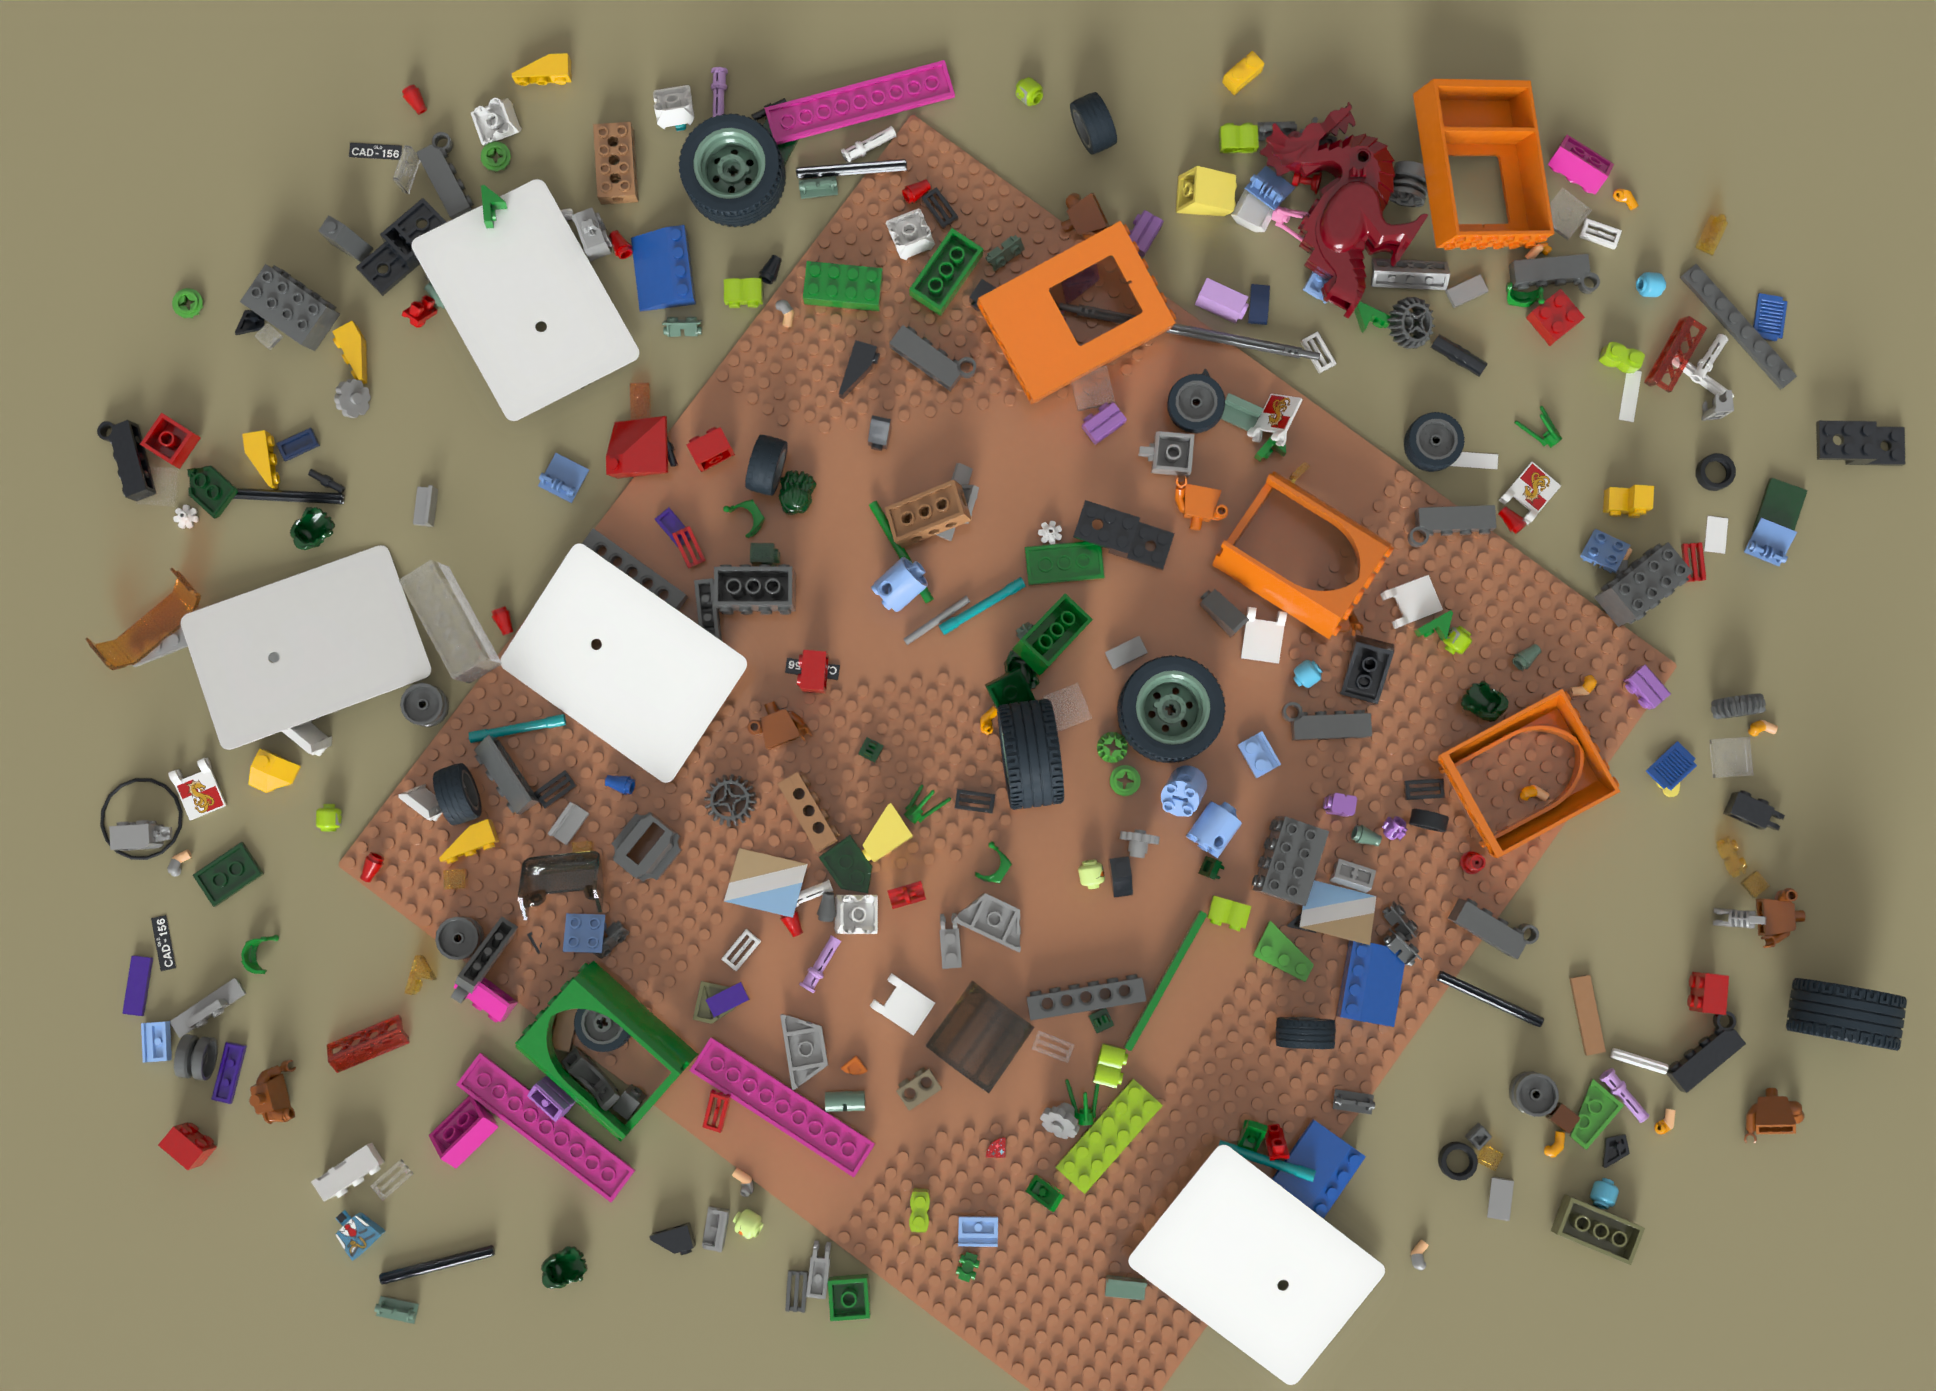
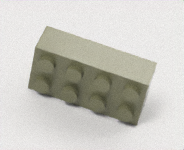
[1551,1194,1645,1265]

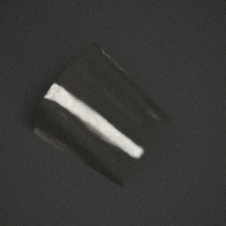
[925,980,1035,1093]

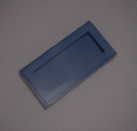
[276,428,320,461]

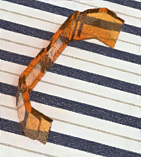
[85,568,201,670]

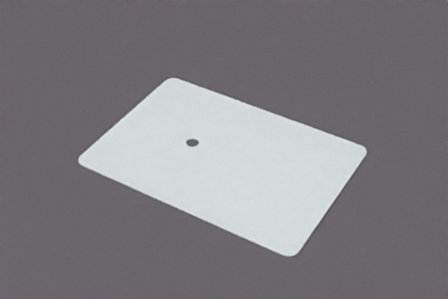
[412,179,639,421]
[500,544,747,783]
[181,545,431,750]
[1128,1145,1385,1385]

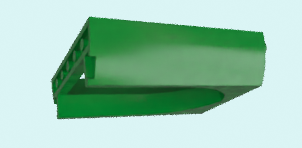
[515,961,698,1142]

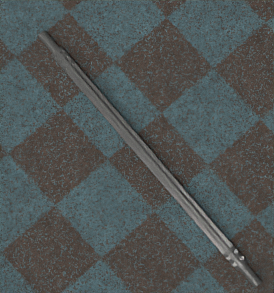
[1059,302,1320,360]

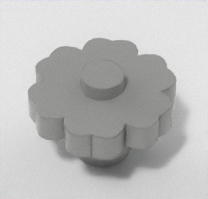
[334,379,371,418]
[1119,829,1160,858]
[1040,1102,1080,1139]

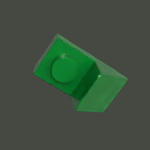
[481,185,507,229]
[1354,301,1391,333]
[1254,435,1286,462]
[1414,610,1453,641]
[1237,1120,1268,1152]
[1026,1174,1065,1212]

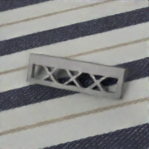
[1371,258,1450,290]

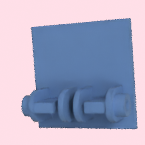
[1244,166,1295,210]
[538,453,589,503]
[1744,518,1797,566]
[1580,529,1630,573]
[563,913,607,953]

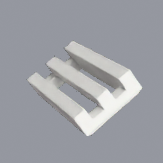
[1579,218,1622,249]
[1301,331,1337,374]
[722,929,761,971]

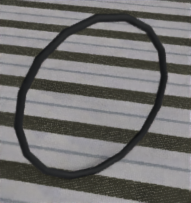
[100,778,183,860]

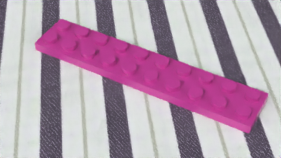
[765,60,955,145]
[689,1037,875,1177]
[456,1053,636,1203]

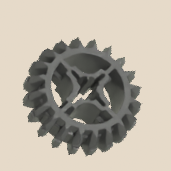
[1387,297,1435,349]
[1711,693,1766,719]
[704,774,757,827]

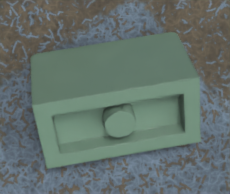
[1221,393,1263,431]
[1105,1275,1147,1300]

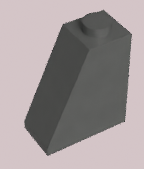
[318,215,373,262]
[1199,589,1249,638]

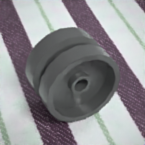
[400,683,449,727]
[435,916,485,960]
[174,1034,218,1081]
[1509,1071,1559,1117]

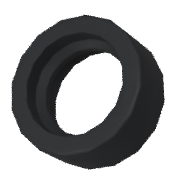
[1696,453,1736,491]
[1409,809,1449,832]
[1438,1141,1478,1181]

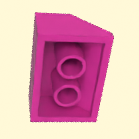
[1548,135,1614,195]
[453,977,518,1022]
[428,1095,499,1169]

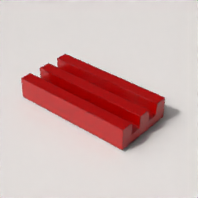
[672,526,706,569]
[1681,542,1706,582]
[702,1089,731,1133]

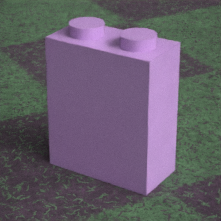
[1195,278,1249,324]

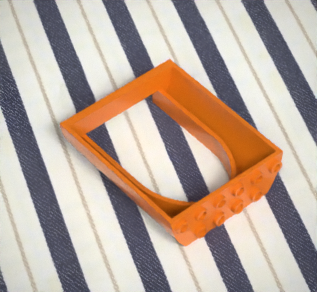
[1212,471,1394,639]
[1438,689,1620,858]

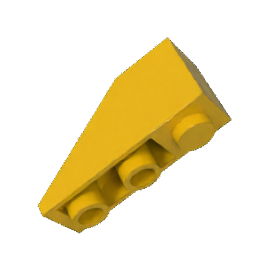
[512,53,571,86]
[332,321,367,384]
[242,430,280,490]
[439,819,499,864]

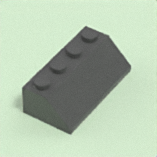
[474,735,539,814]

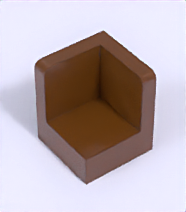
[1545,1102,1580,1134]

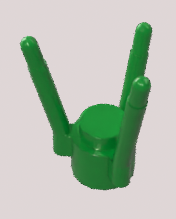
[1514,406,1562,448]
[904,784,951,824]
[1065,1079,1100,1126]

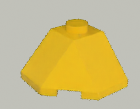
[248,748,301,793]

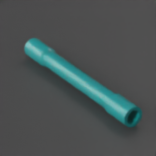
[938,577,1026,635]
[468,714,566,743]
[1219,1140,1316,1182]

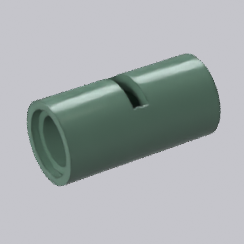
[825,1091,865,1112]

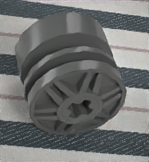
[1389,161,1428,207]

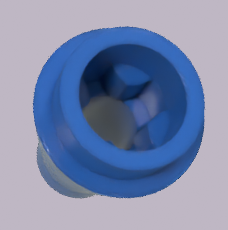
[605,775,635,795]

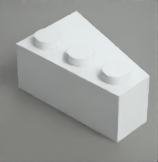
[311,1143,384,1201]

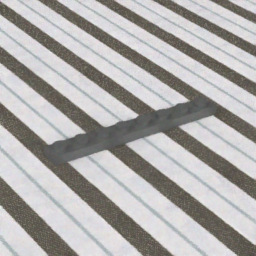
[1680,264,1797,390]

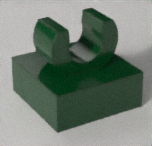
[858,737,884,763]
[1198,856,1225,880]
[1088,1008,1114,1033]

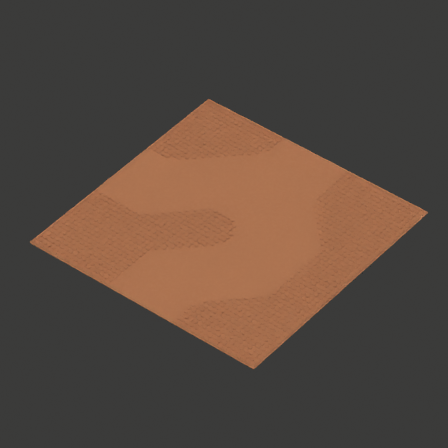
[339,115,1677,1391]

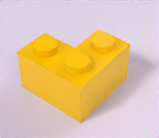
[1603,485,1654,518]

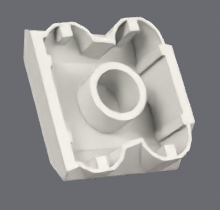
[653,85,694,130]
[471,98,522,146]
[1231,189,1274,232]
[886,208,935,260]
[282,721,332,756]
[398,784,442,821]
[834,895,878,934]

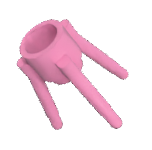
[1272,206,1310,242]

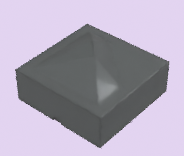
[1465,1122,1492,1150]

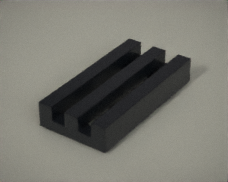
[921,187,958,229]
[534,770,577,809]
[1404,778,1445,800]
[954,789,995,814]

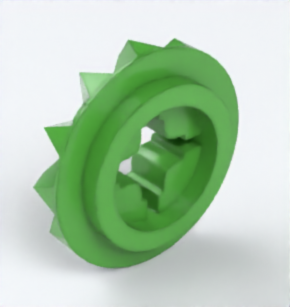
[481,142,511,172]
[172,288,203,318]
[1097,732,1128,763]
[1110,765,1141,796]

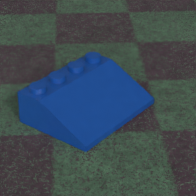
[631,225,696,312]
[1336,940,1405,1027]
[1272,1119,1366,1219]

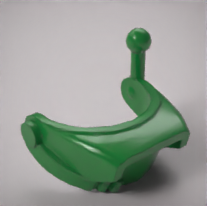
[1506,282,1545,307]
[723,499,765,539]
[975,842,1012,884]
[241,935,279,974]

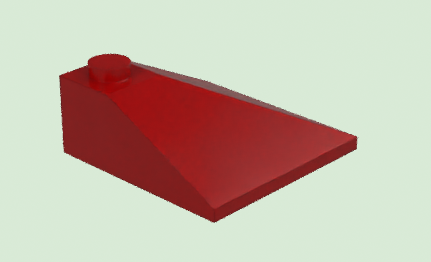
[606,416,668,479]

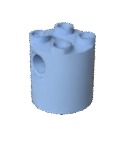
[871,557,928,612]
[1161,765,1207,817]
[1186,801,1242,858]

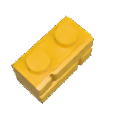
[1222,51,1265,96]

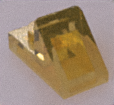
[404,955,437,995]

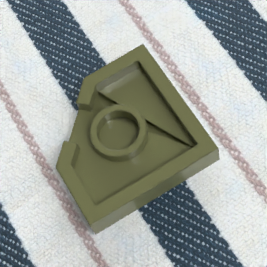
[693,981,736,1024]

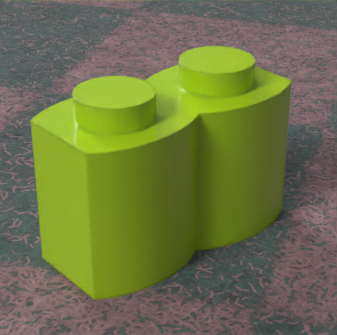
[1219,122,1259,154]
[724,278,763,308]
[1598,342,1645,374]
[1207,895,1252,931]
[1093,1043,1128,1088]
[909,1188,930,1232]

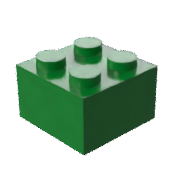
[828,1274,871,1321]

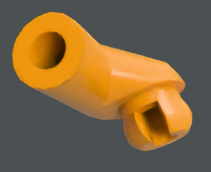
[1613,189,1639,211]
[980,706,997,734]
[1544,1131,1565,1158]

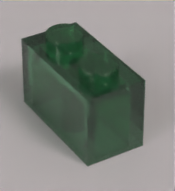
[750,543,780,567]

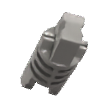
[1713,908,1766,928]

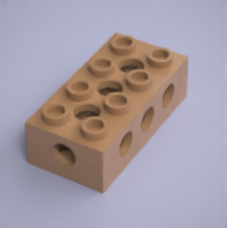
[593,122,639,205]
[885,480,972,548]
[778,772,840,852]

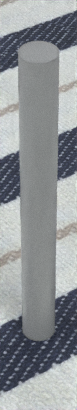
[903,596,970,645]

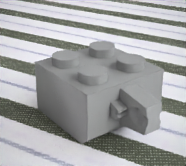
[571,208,612,261]
[1138,431,1195,477]
[109,820,173,851]

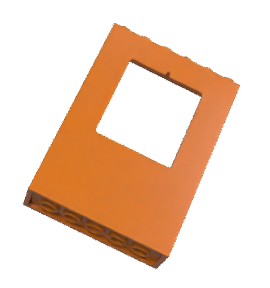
[1413,79,1554,250]
[977,221,1176,405]

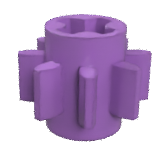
[1382,816,1408,840]

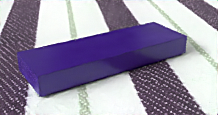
[122,955,153,1016]
[211,1042,247,1104]

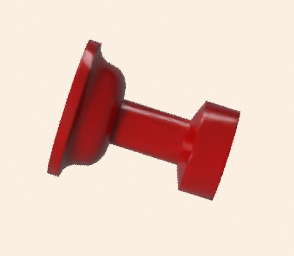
[1292,172,1322,195]
[1460,851,1486,874]

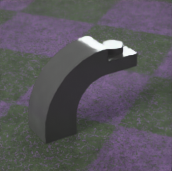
[561,1047,620,1111]

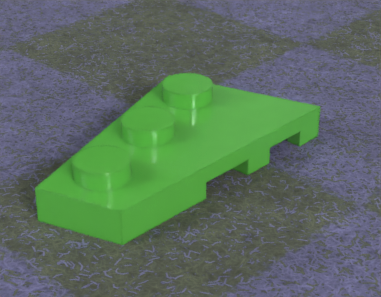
[1253,920,1314,982]
[1570,1079,1624,1150]

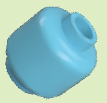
[1636,272,1666,297]
[1293,660,1323,688]
[1590,1178,1619,1210]

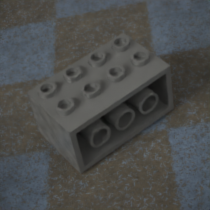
[240,264,340,351]
[1594,542,1693,627]
[714,564,796,615]
[1252,816,1329,906]

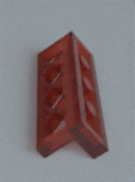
[1644,316,1707,393]
[327,1015,410,1073]

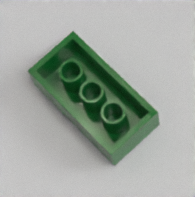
[909,228,983,316]
[803,261,883,311]
[1012,593,1093,676]

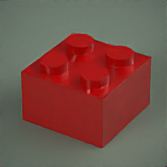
[1526,289,1585,346]
[140,413,201,469]
[686,427,735,472]
[797,650,829,694]
[1687,972,1729,1015]
[158,1122,217,1170]

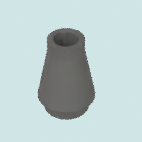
[817,892,836,922]

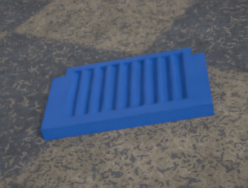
[1753,293,1788,341]
[1646,741,1697,790]

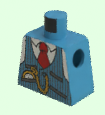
[336,1210,386,1261]

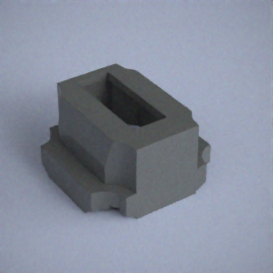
[612,812,682,882]

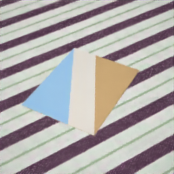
[724,848,808,918]
[1300,880,1376,945]

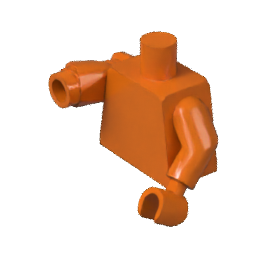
[1175,475,1228,531]

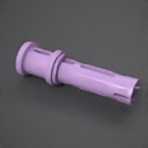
[711,67,728,117]
[799,935,842,993]
[1599,1068,1649,1123]

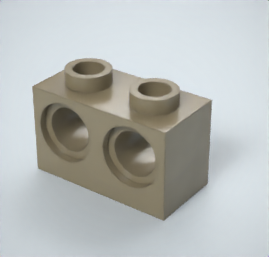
[896,1067,942,1111]

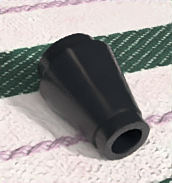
[759,255,782,285]

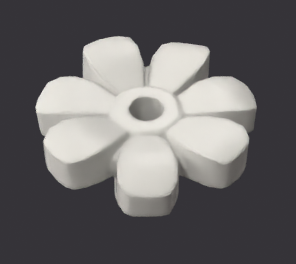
[173,505,199,529]
[1038,521,1062,545]

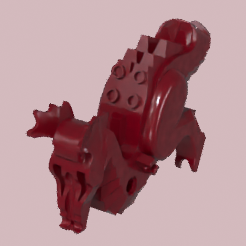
[1259,102,1428,319]

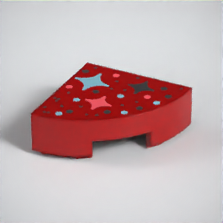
[986,1137,1006,1158]

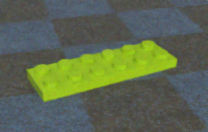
[1055,1079,1163,1194]

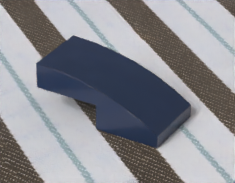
[1248,284,1270,325]

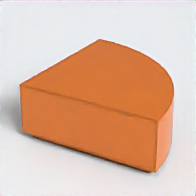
[841,1055,868,1075]

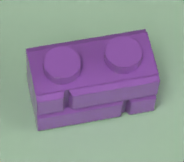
[1129,210,1164,257]
[1082,402,1127,445]
[1623,664,1671,710]
[1323,793,1357,817]
[527,1076,575,1122]

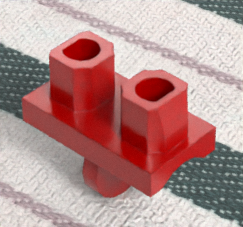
[401,295,438,328]
[887,881,926,909]
[1264,1124,1289,1161]

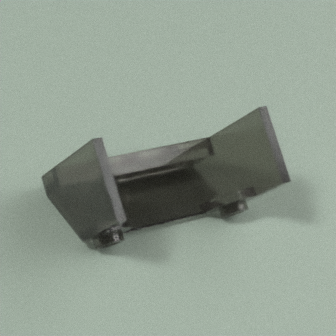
[518,851,604,920]

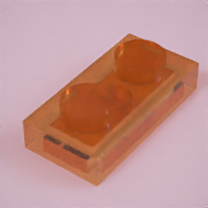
[630,383,651,420]

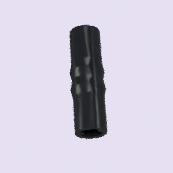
[1430,334,1488,377]

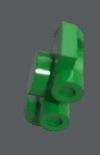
[955,1251,980,1282]

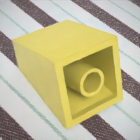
[1176,166,1237,216]
[862,803,913,862]

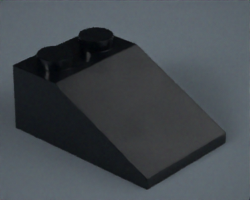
[1340,635,1394,704]

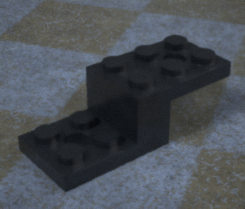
[356,198,447,296]
[1816,420,1906,466]
[1073,500,1175,570]

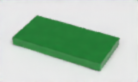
[1025,541,1105,586]

